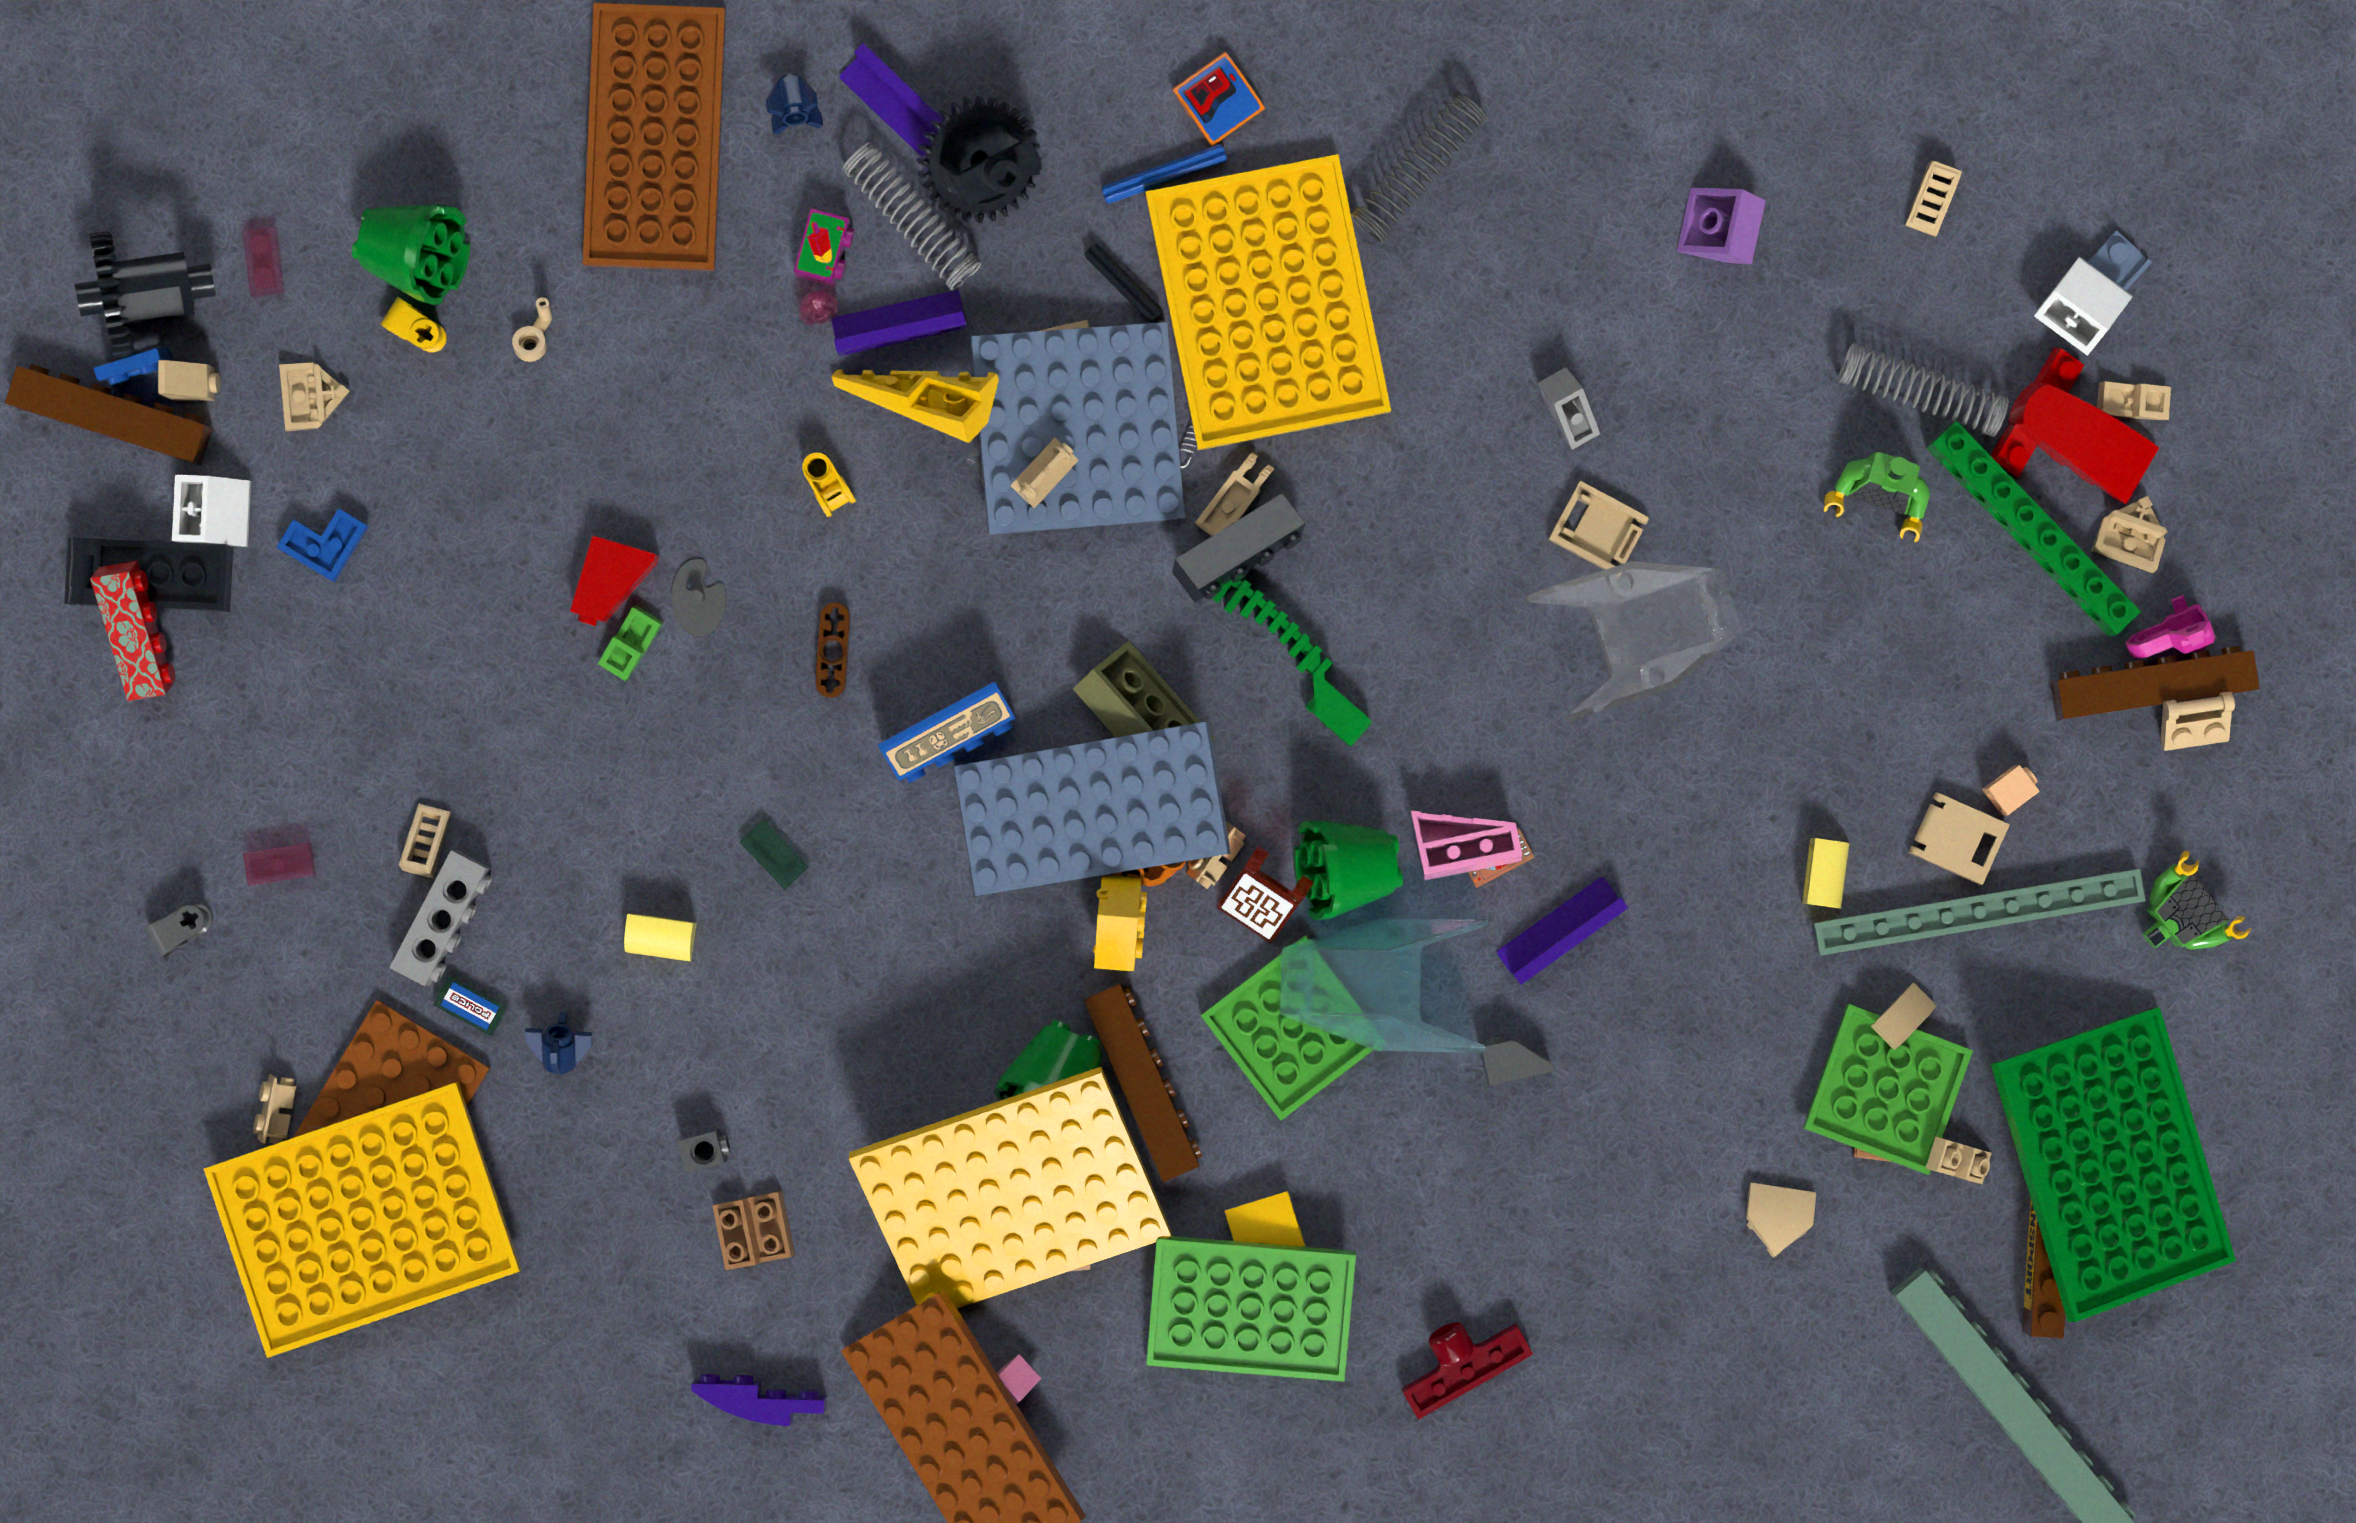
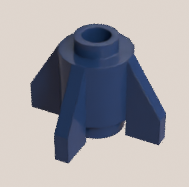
[766,74,823,135]
[525,1012,593,1075]

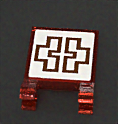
[1216,846,1314,944]

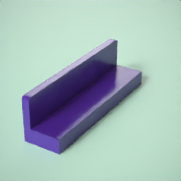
[839,43,942,157]
[831,290,967,357]
[1497,877,1629,985]

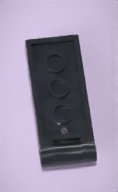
[64,538,233,612]

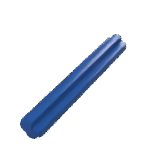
[1102,144,1227,204]

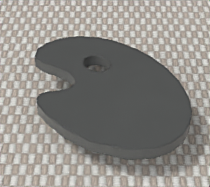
[671,559,726,636]

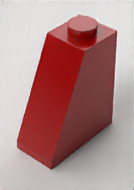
[570,536,660,626]

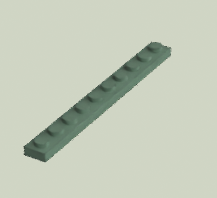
[1812,869,2146,956]

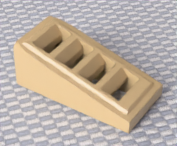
[1905,161,1962,237]
[399,804,451,879]

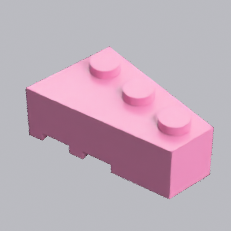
[1411,811,1522,881]

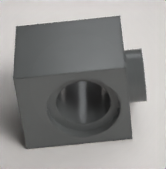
[677,1129,731,1173]

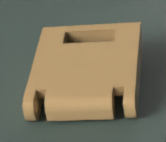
[1548,481,1649,577]
[1908,792,2010,885]

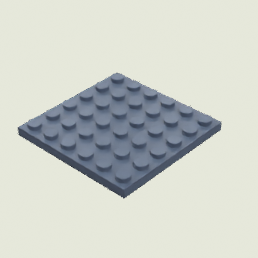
[970,322,1185,535]

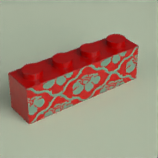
[90,561,175,701]

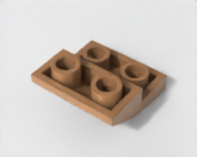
[712,1190,795,1270]

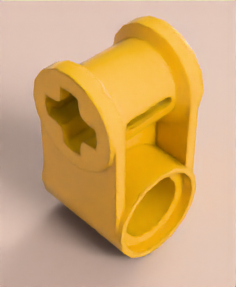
[380,297,447,352]
[802,452,856,517]

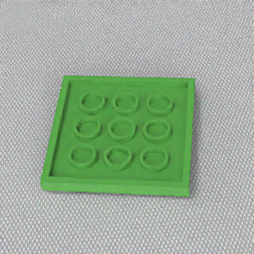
[1200,936,1386,1121]
[1802,1004,1973,1175]

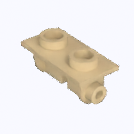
[1010,438,1079,508]
[1186,821,1246,889]
[253,1074,297,1144]

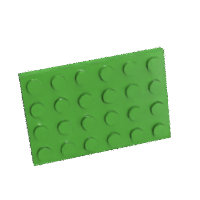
[1146,1236,1356,1382]

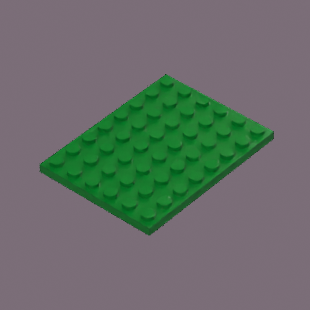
[1991,1007,2236,1322]

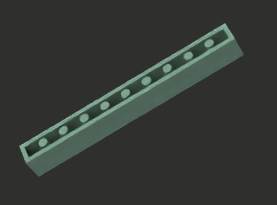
[1890,1267,2136,1523]

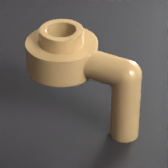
[512,297,552,362]

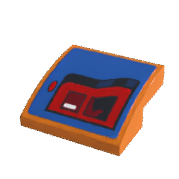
[1171,51,1265,146]

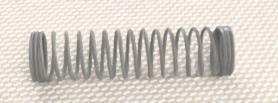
[842,142,982,290]
[1838,343,2009,437]

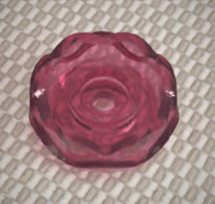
[798,291,838,326]

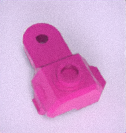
[2125,595,2215,658]

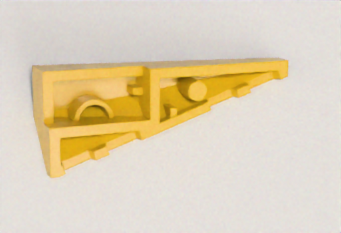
[831,369,999,443]

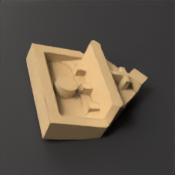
[279,363,349,432]
[2091,496,2168,573]
[1746,1183,1816,1258]

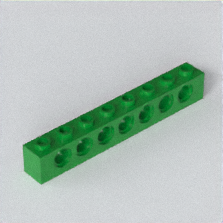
[1926,421,2141,637]

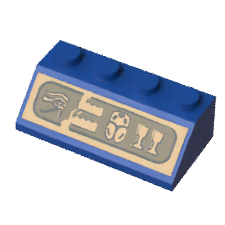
[878,682,1016,784]

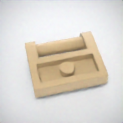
[2161,691,2235,751]

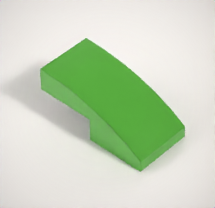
[598,605,664,681]

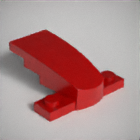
[1990,347,2160,504]

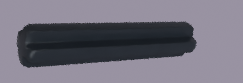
[1085,243,1162,322]

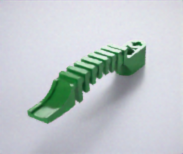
[1212,580,1373,747]

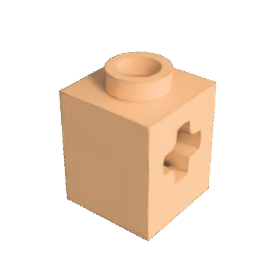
[1982,765,2040,816]

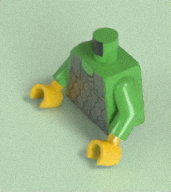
[1824,452,1930,542]
[2142,851,2251,950]

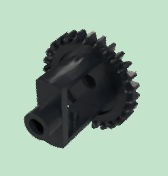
[917,96,1042,223]
[74,231,216,359]

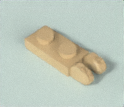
[1195,452,1274,537]

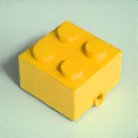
[1093,875,1147,971]

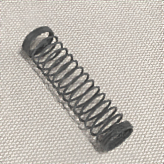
[1351,91,1487,242]

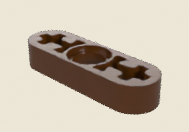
[815,603,851,698]

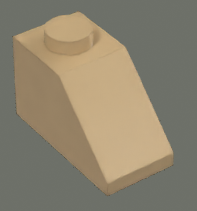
[158,360,221,401]

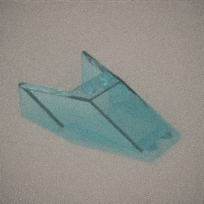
[1280,918,1488,1054]

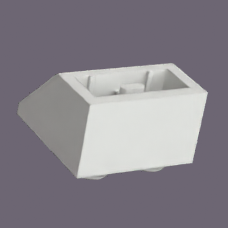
[2034,256,2133,356]
[172,475,251,547]

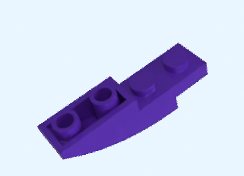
[691,1374,827,1426]

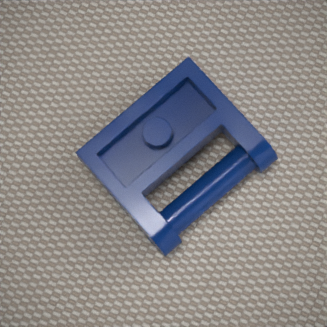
[93,348,174,387]

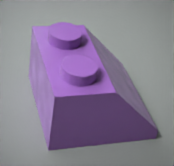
[1677,188,1766,264]

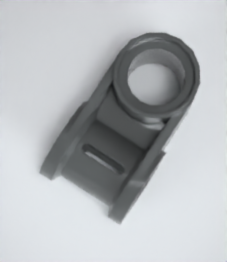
[145,904,213,958]

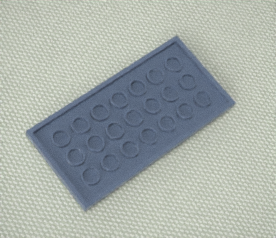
[954,722,1231,896]

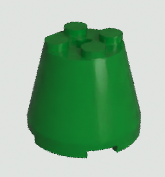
[352,204,471,305]
[1293,820,1403,920]
[993,1020,1102,1100]

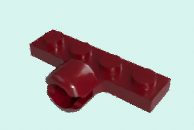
[1401,1322,1533,1420]

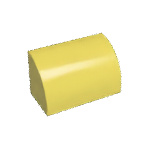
[1802,838,1849,909]
[624,914,697,962]

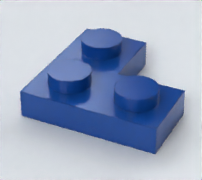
[276,508,369,582]

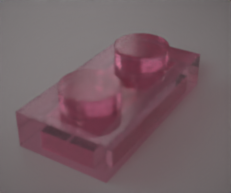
[242,227,285,297]
[243,843,316,886]

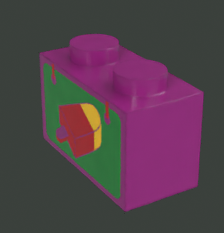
[793,208,855,286]

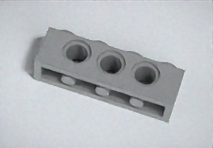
[389,850,492,986]

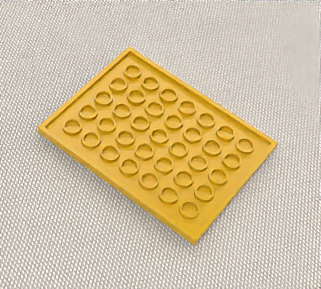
[1145,154,1391,451]
[849,1067,1171,1308]
[204,1082,522,1358]

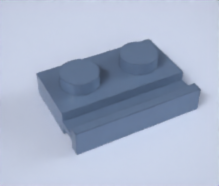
[2088,230,2152,291]

